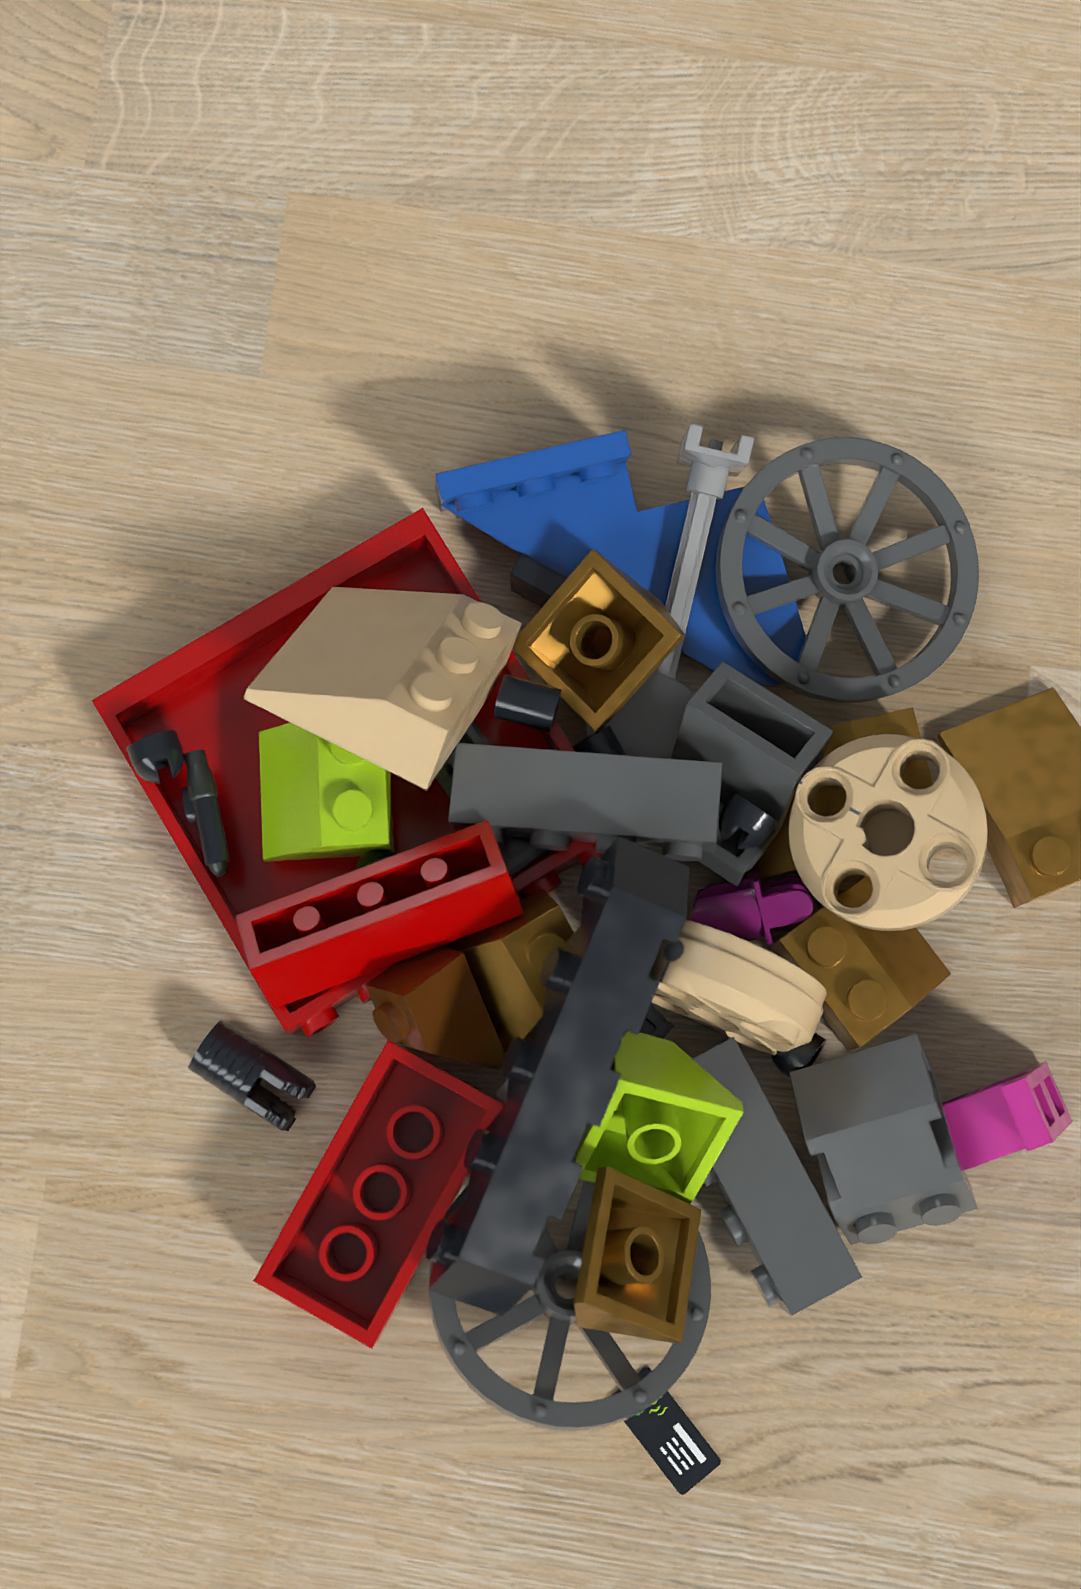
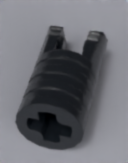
[188,1020,317,1132]

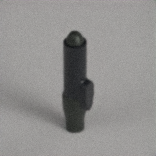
[182,750,231,876]

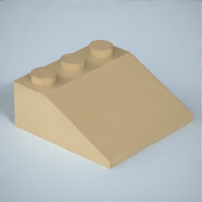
[244,587,522,790]

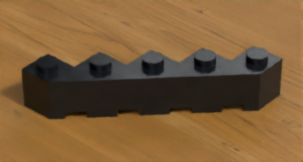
[426,836,689,1316]

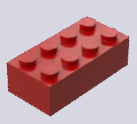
[253,1040,505,1349]

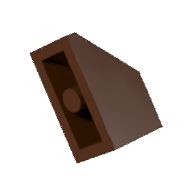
[365,946,505,1070]

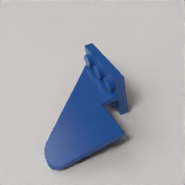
[435,430,806,686]

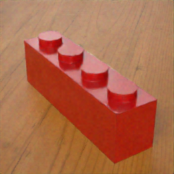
[236,820,524,1009]

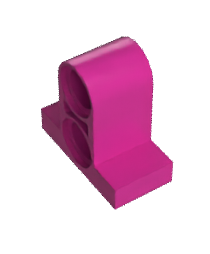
[942,1061,1072,1170]

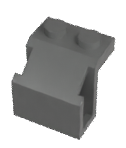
[671,662,833,887]
[789,1034,978,1245]

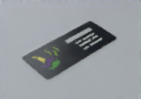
[611,1367,721,1495]

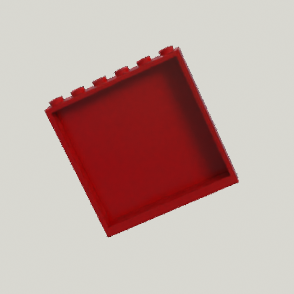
[91,508,603,1038]

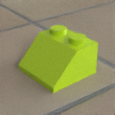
[259,722,394,861]
[576,1031,744,1204]

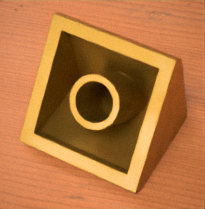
[512,549,686,732]
[574,1166,702,1343]

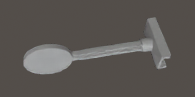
[586,423,754,759]

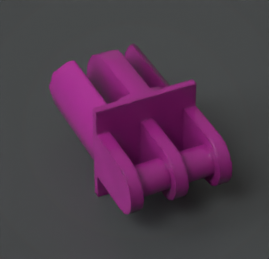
[691,867,813,945]

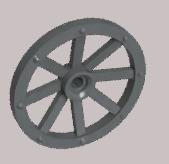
[715,437,979,703]
[428,1180,711,1431]

